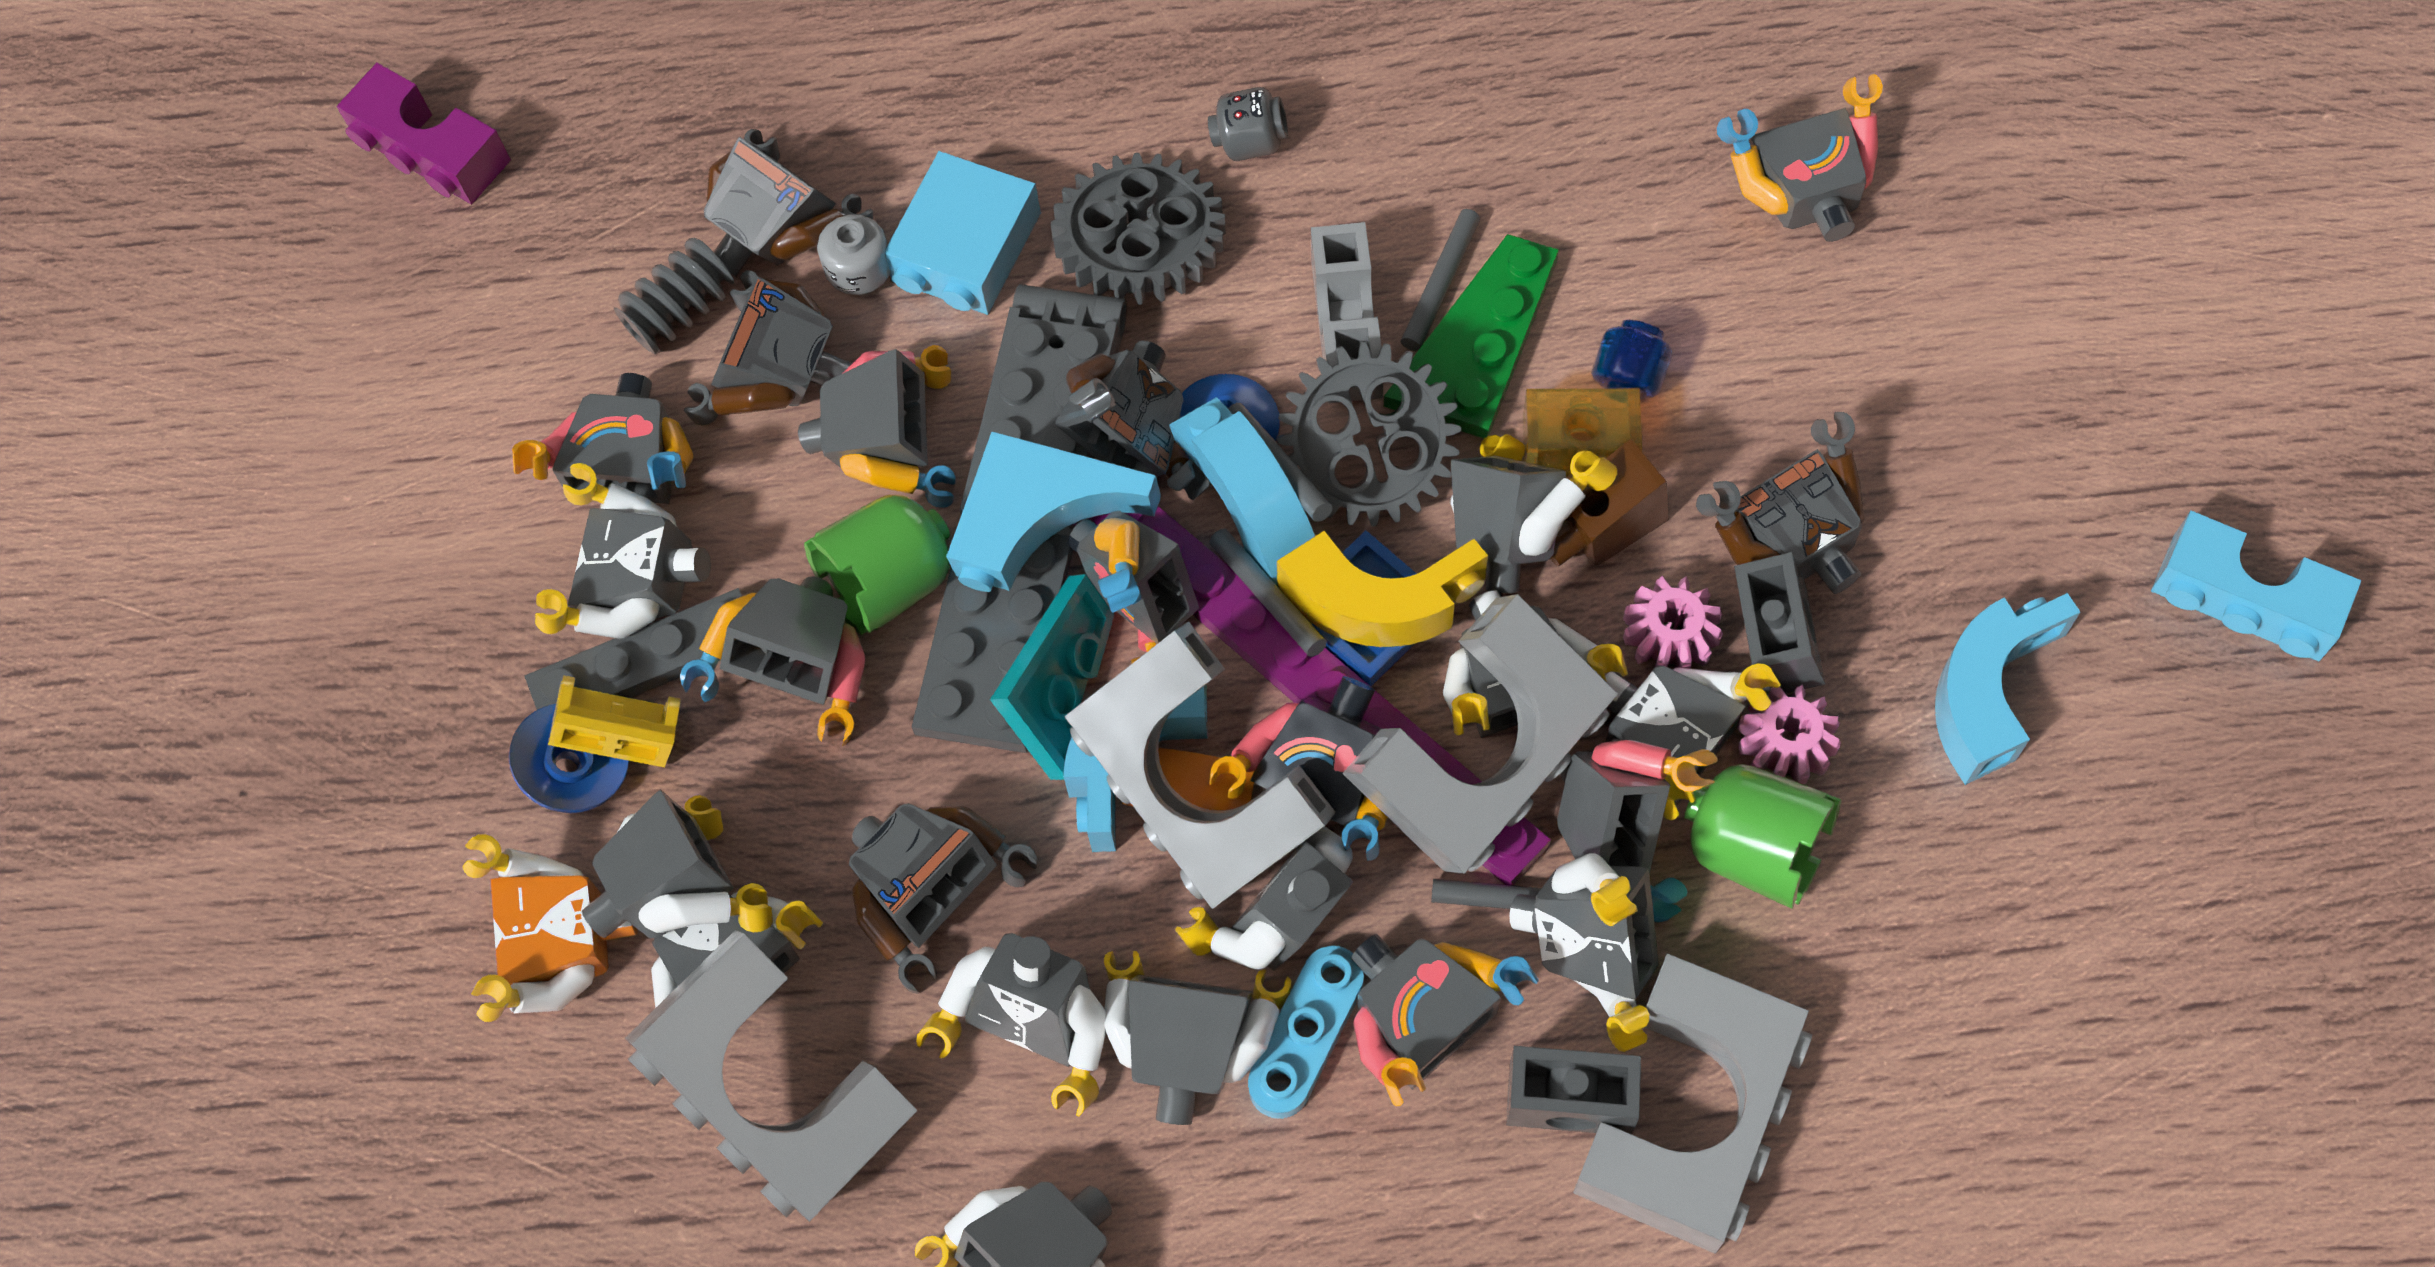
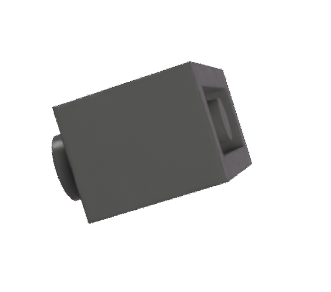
[1734,552,1825,695]
[1506,1046,1641,1135]

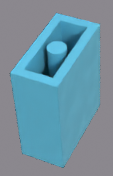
[885,151,1041,315]

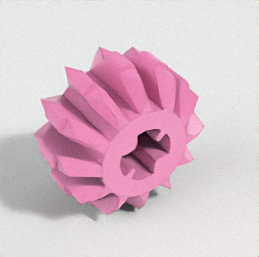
[1623,576,1723,669]
[1737,685,1841,784]

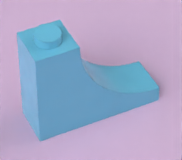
[946,432,1161,592]

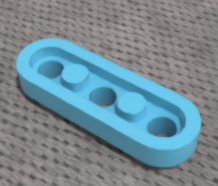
[1248,946,1364,1119]

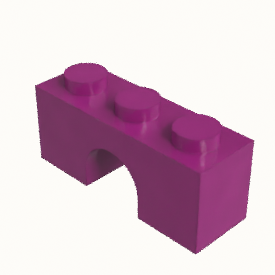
[336,62,511,205]

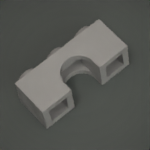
[1311,222,1383,403]

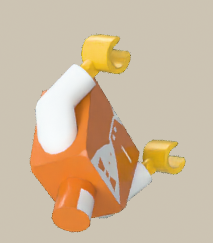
[462,834,638,1022]

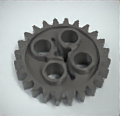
[1051,153,1226,305]
[1277,342,1461,527]

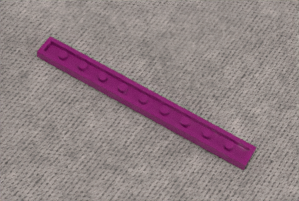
[1087,506,1551,885]

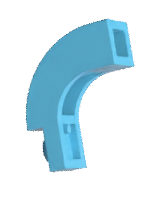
[1169,397,1315,591]
[1935,593,2080,785]
[1063,684,1208,852]

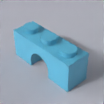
[2151,510,2362,662]

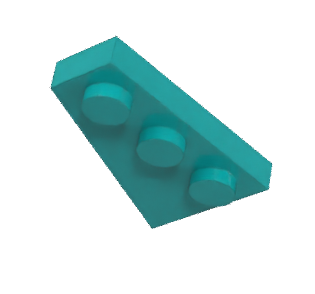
[990,574,1114,780]

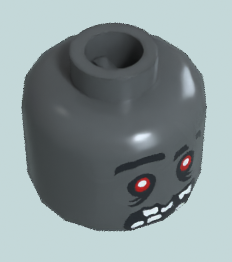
[1208,87,1288,161]

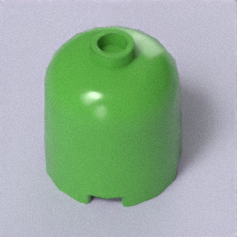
[804,495,950,635]
[1685,764,1841,909]

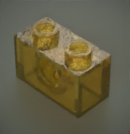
[1523,388,1642,477]

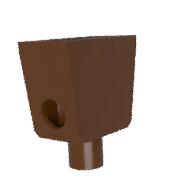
[1550,439,1669,567]

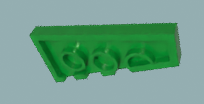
[1383,234,1559,439]

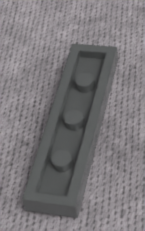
[524,588,742,710]

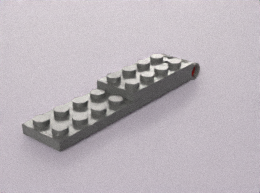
[912,284,1127,753]

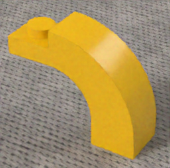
[1277,531,1488,647]

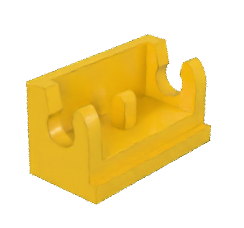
[548,675,680,768]

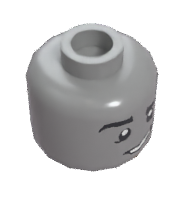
[817,214,891,295]

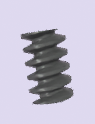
[614,238,734,355]

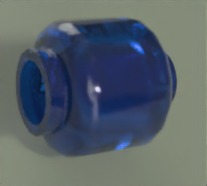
[1591,320,1672,407]

